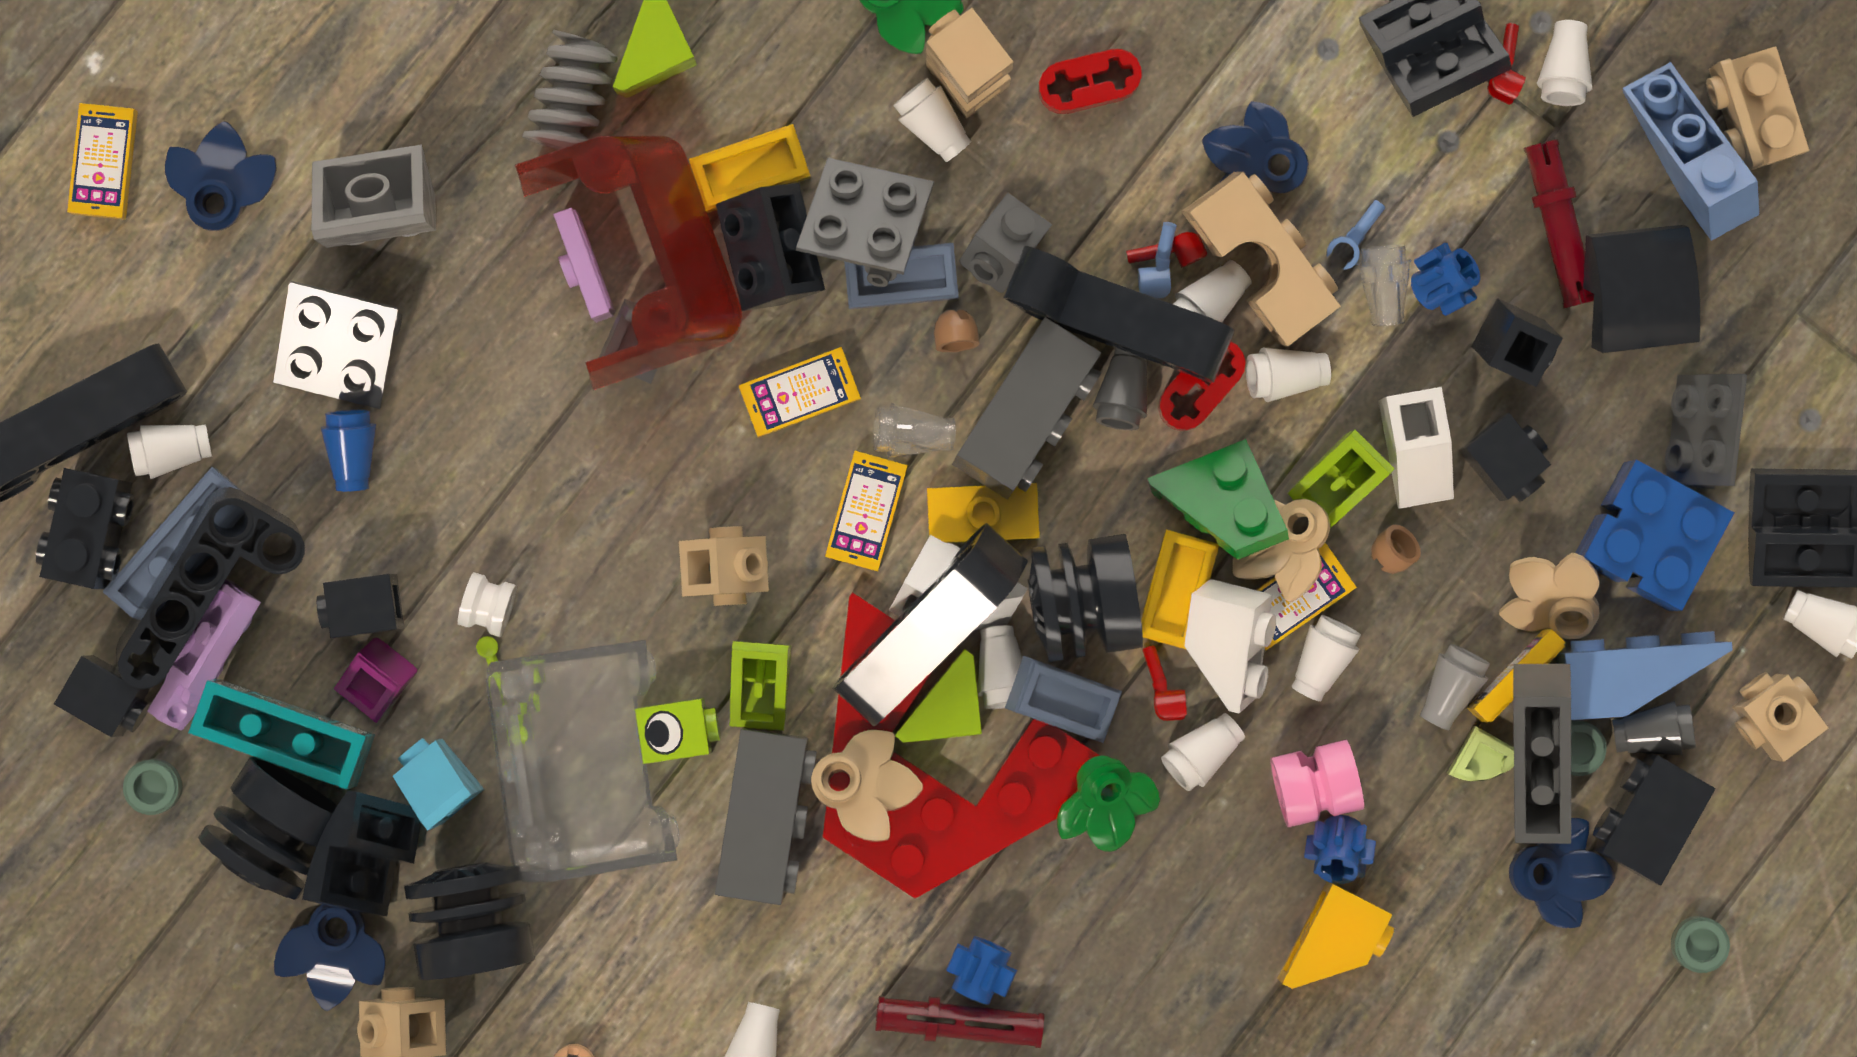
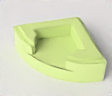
[1447,726,1514,781]

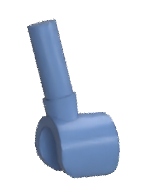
[1326,200,1385,270]
[1138,222,1177,299]

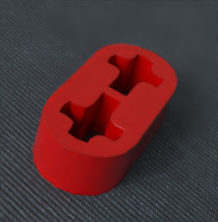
[1038,49,1142,114]
[1158,342,1246,431]

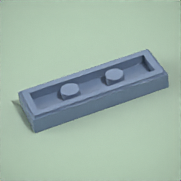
[103,467,244,628]

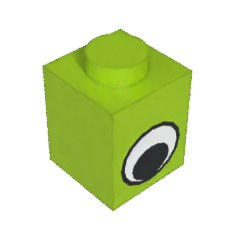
[635,698,720,764]

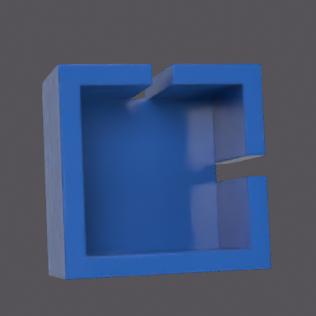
[1575,459,1735,611]

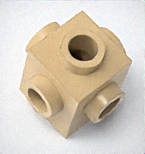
[679,526,769,606]
[1732,672,1829,762]
[357,987,446,1057]

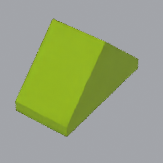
[613,0,697,98]
[1287,430,1395,528]
[729,641,792,731]
[895,649,982,743]

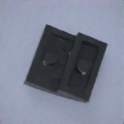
[1359,0,1512,117]
[1583,225,1700,353]
[1748,468,1857,588]
[302,791,421,917]

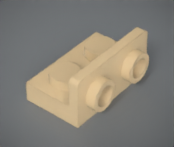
[1706,46,1810,171]

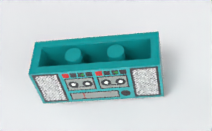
[188,679,376,789]

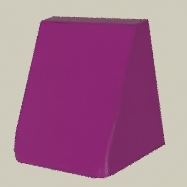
[334,638,417,723]

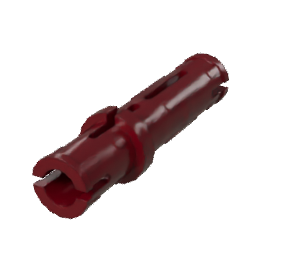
[1523,139,1594,308]
[875,996,1044,1048]

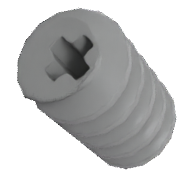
[522,30,618,153]

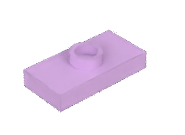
[553,207,615,323]

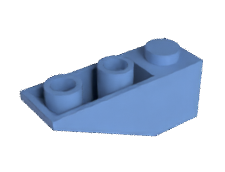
[1623,62,1759,241]
[1556,631,1733,720]

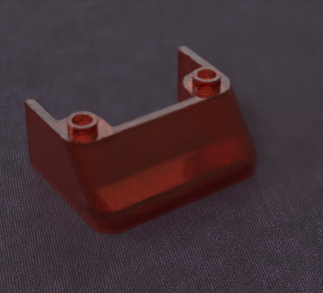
[515,135,742,390]

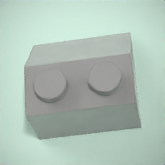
[311,145,436,248]

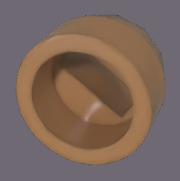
[934,310,980,352]
[1371,525,1421,574]

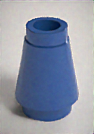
[321,410,376,492]

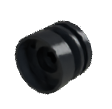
[1027,534,1143,662]
[198,756,337,900]
[404,862,535,980]

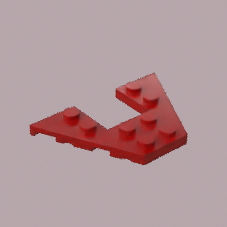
[823,592,1100,899]

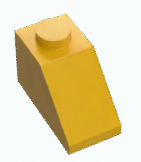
[1277,881,1394,989]

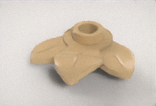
[1233,499,1330,602]
[1499,553,1599,639]
[811,730,923,842]

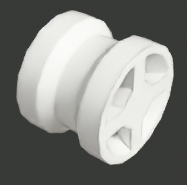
[458,572,517,637]

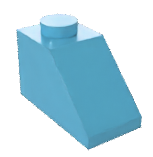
[393,738,484,830]

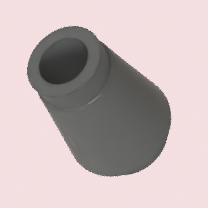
[1093,348,1147,431]
[1612,701,1696,756]

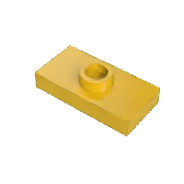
[927,483,1040,543]

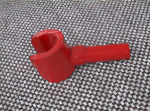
[1487,23,1526,105]
[1126,232,1208,268]
[1142,645,1187,721]

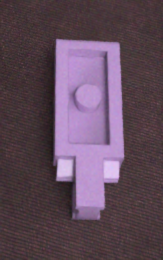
[147,579,261,731]

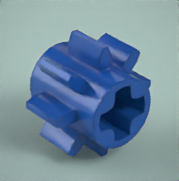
[1411,243,1480,316]
[1304,815,1376,884]
[946,936,1017,1005]

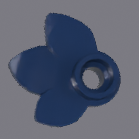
[1202,101,1309,194]
[165,121,277,231]
[1509,818,1615,928]
[274,904,386,1011]

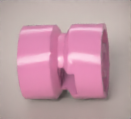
[1270,740,1364,827]

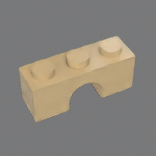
[926,8,1013,119]
[1181,172,1341,346]

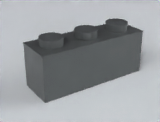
[952,317,1101,500]
[1513,664,1571,844]
[715,728,817,905]

